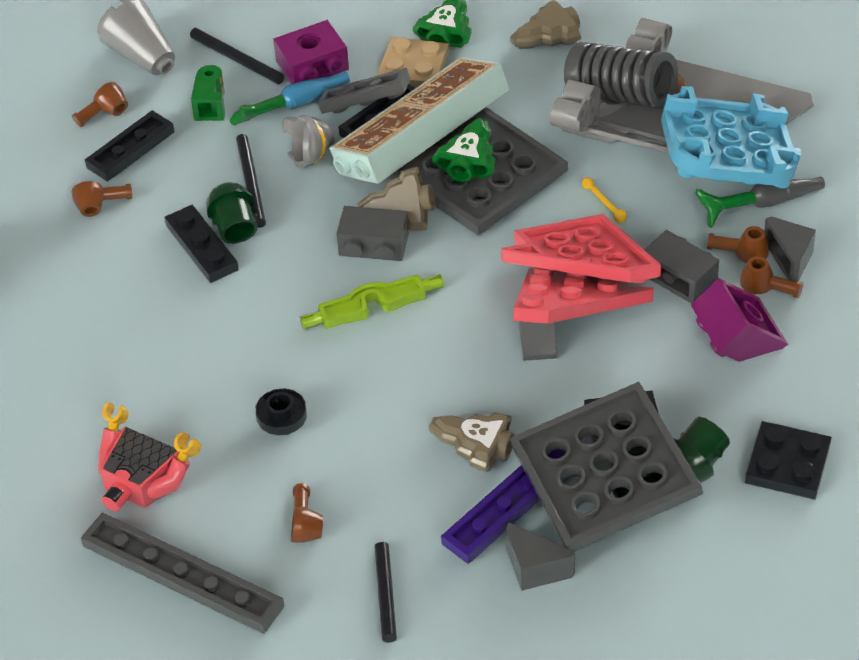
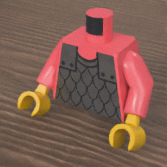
[98,402,201,512]

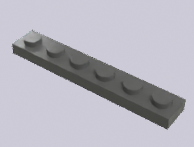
[81,512,285,634]

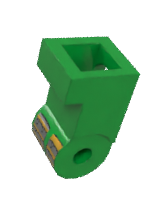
[191,65,225,121]

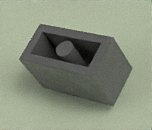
[336,206,409,261]
[644,230,719,304]

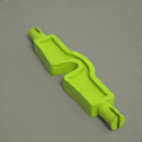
[299,274,444,330]

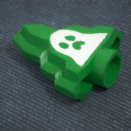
[413,0,472,48]
[432,118,496,182]

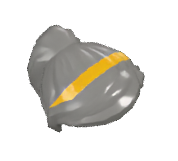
[282,115,335,168]

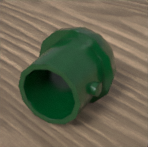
[206,182,258,244]
[673,416,730,483]

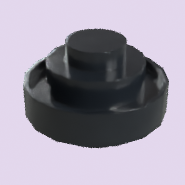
[255,388,307,436]

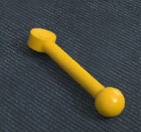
[582,177,627,223]

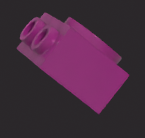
[273,20,349,84]

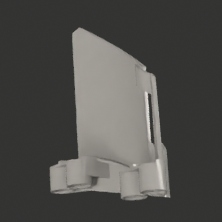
[550,18,814,153]

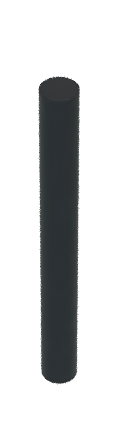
[190,28,284,84]
[236,134,266,228]

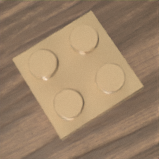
[377,37,449,88]

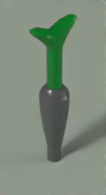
[696,177,825,228]

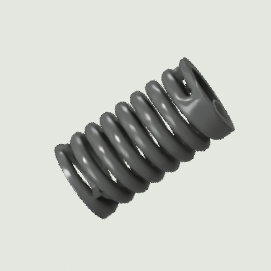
[564,42,678,108]

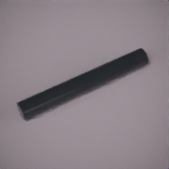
[374,542,397,643]

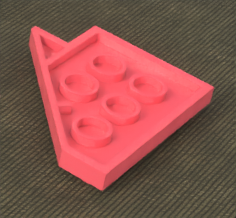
[501,214,661,283]
[513,267,654,324]

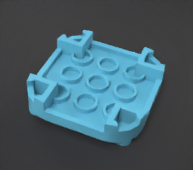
[661,86,801,188]

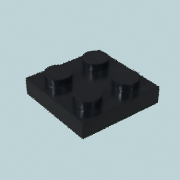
[745,421,832,500]

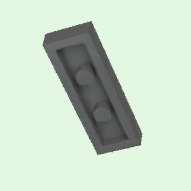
[317,68,411,114]

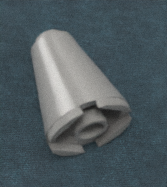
[97,0,175,75]

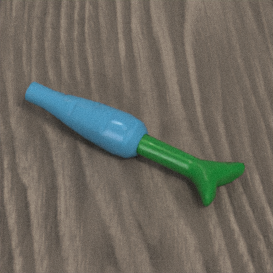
[230,72,350,125]

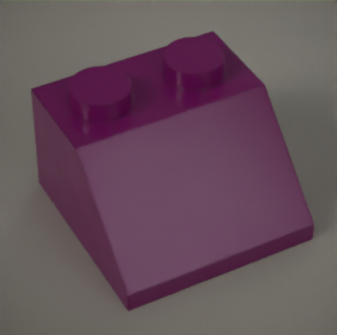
[691,278,788,362]

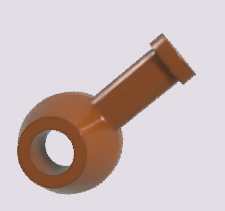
[72,82,128,127]
[71,181,132,217]
[707,226,769,263]
[740,256,803,298]
[291,483,323,543]

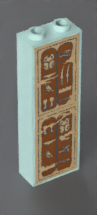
[329,57,510,184]

